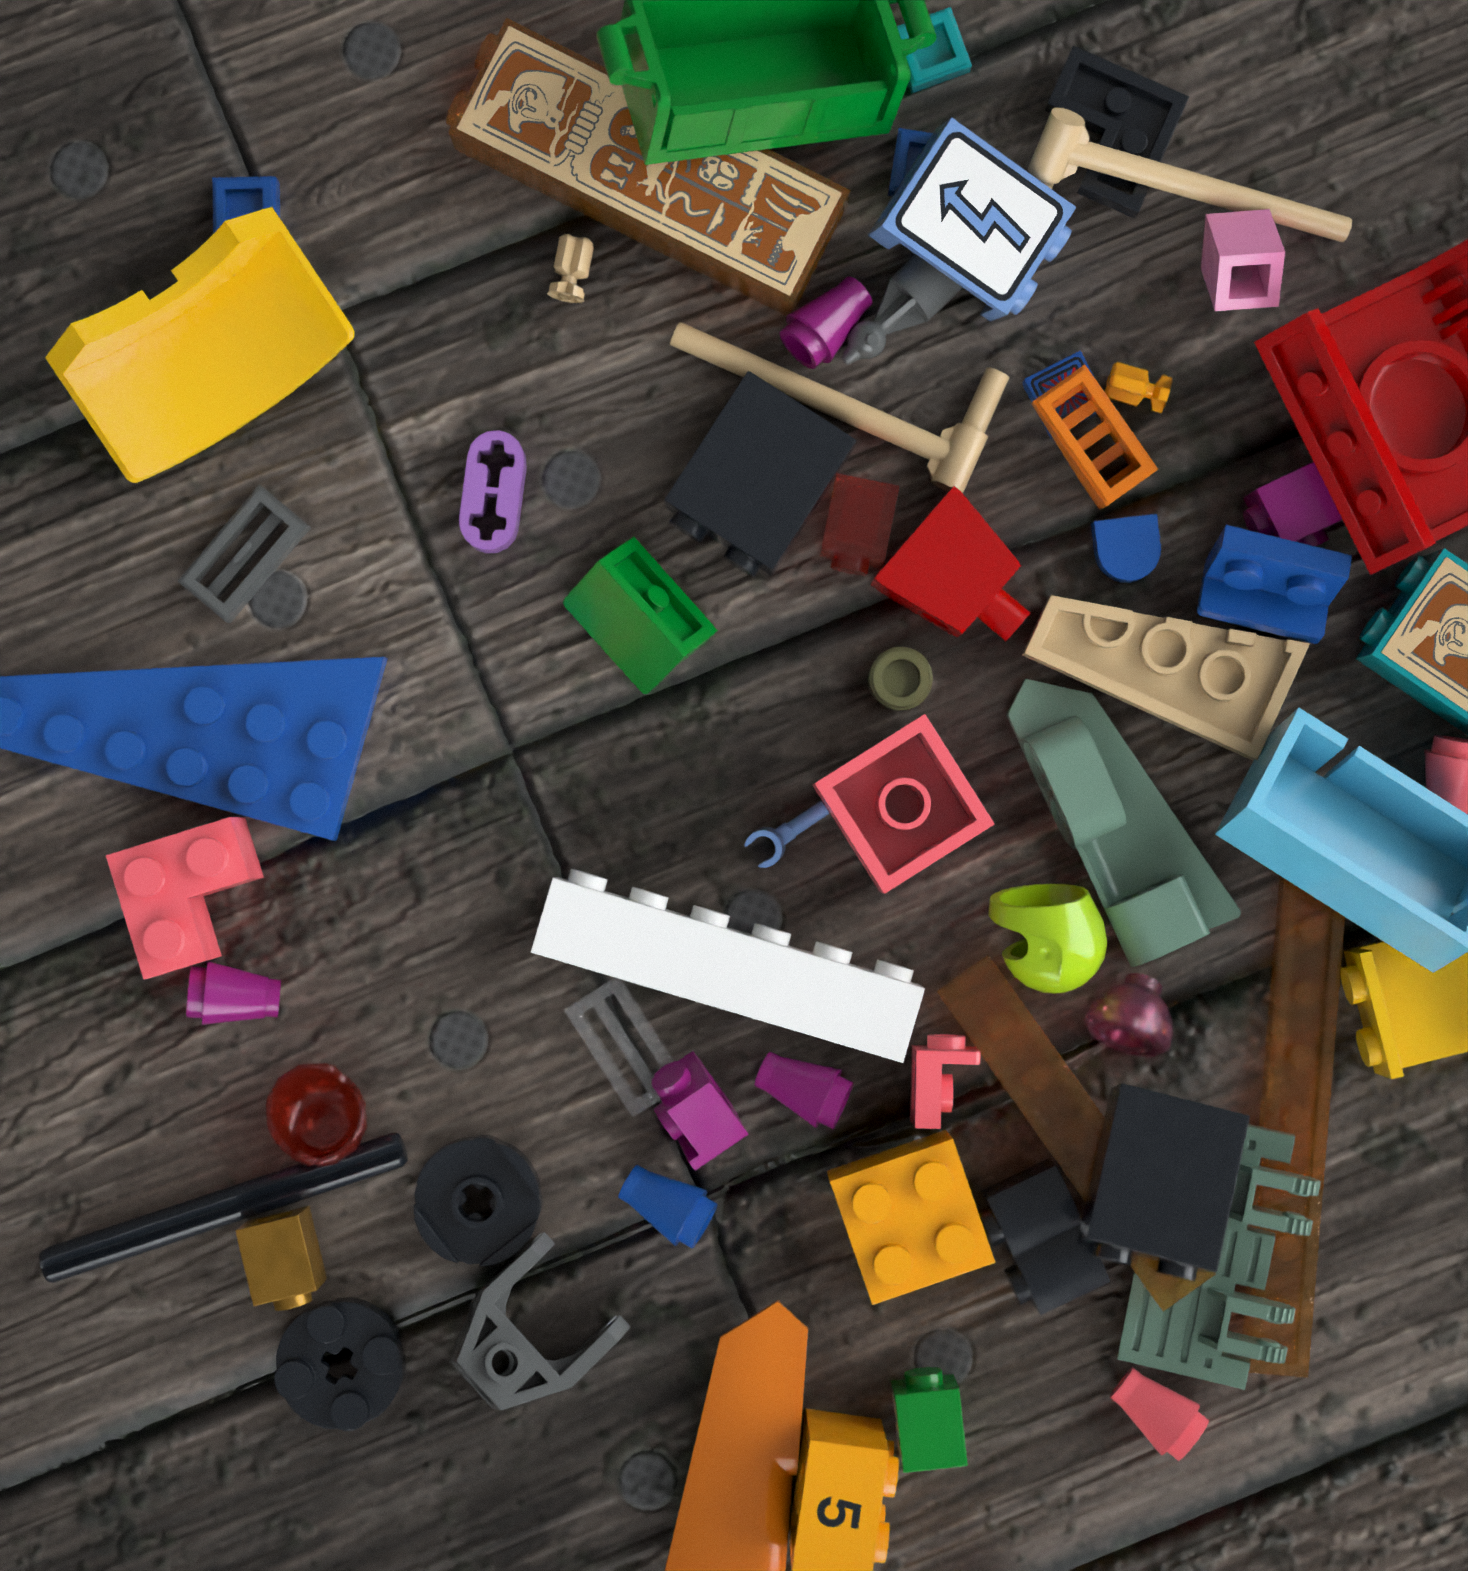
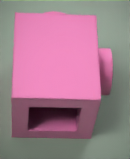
[1201,209,1285,311]

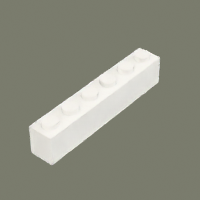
[531,869,925,1063]

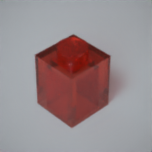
[819,473,900,576]

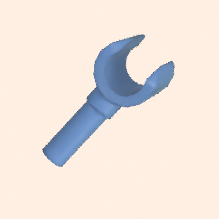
[745,801,829,868]

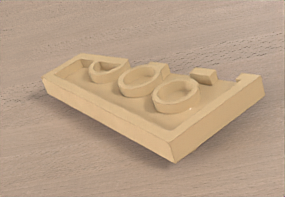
[1022,595,1310,760]

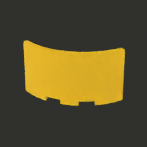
[45,207,354,483]

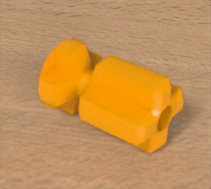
[1104,361,1173,414]

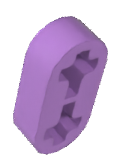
[459,430,527,554]

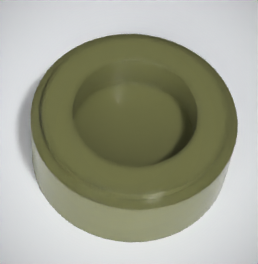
[868,647,933,711]

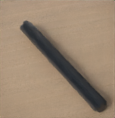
[39,1132,408,1283]

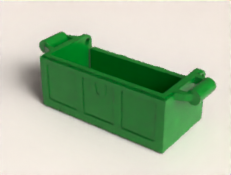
[596,0,937,165]

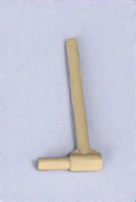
[1028,108,1352,242]
[670,322,1009,493]

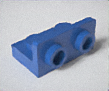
[1197,525,1352,644]

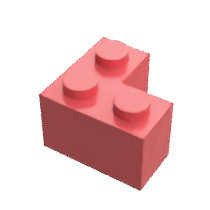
[106,817,264,980]

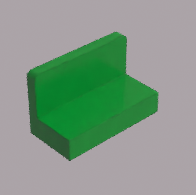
[563,536,718,694]

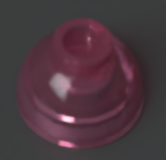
[1084,973,1173,1057]

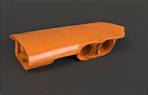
[664,1300,808,1571]

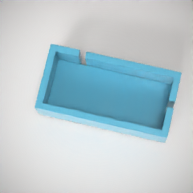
[1215,708,1468,973]

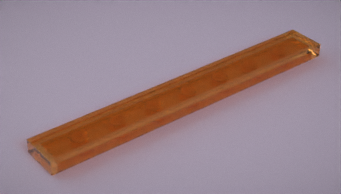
[1243,876,1345,1378]

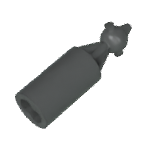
[841,254,963,365]

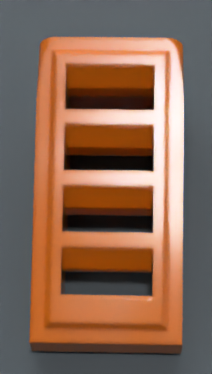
[1031,365,1158,510]

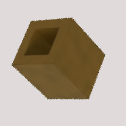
[235,1205,327,1311]

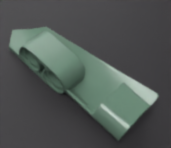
[1006,678,1241,967]

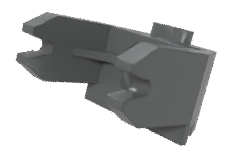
[449,1232,631,1410]

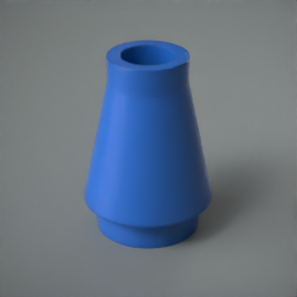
[618,1165,718,1249]

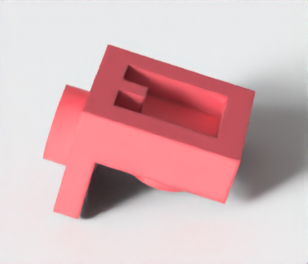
[910,1034,981,1129]

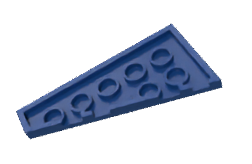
[0,657,388,840]

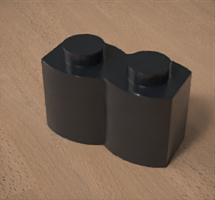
[978,1159,1111,1315]

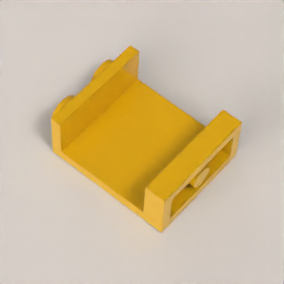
[1340,941,1468,1079]

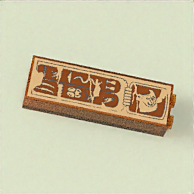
[446,18,851,316]

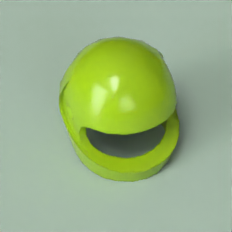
[988,884,1107,993]

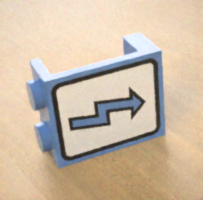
[868,117,1076,321]

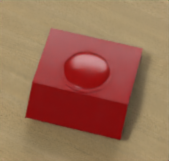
[1254,239,1468,575]

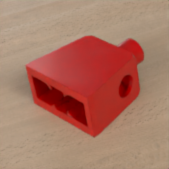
[871,486,1031,642]

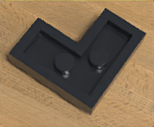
[1044,45,1190,218]

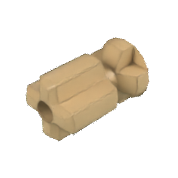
[547,234,594,303]

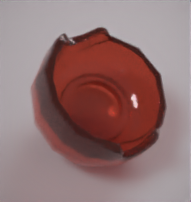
[266,1063,368,1167]

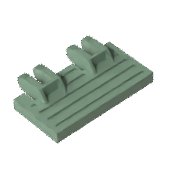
[1117,1124,1321,1390]

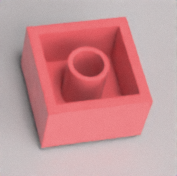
[812,714,995,894]

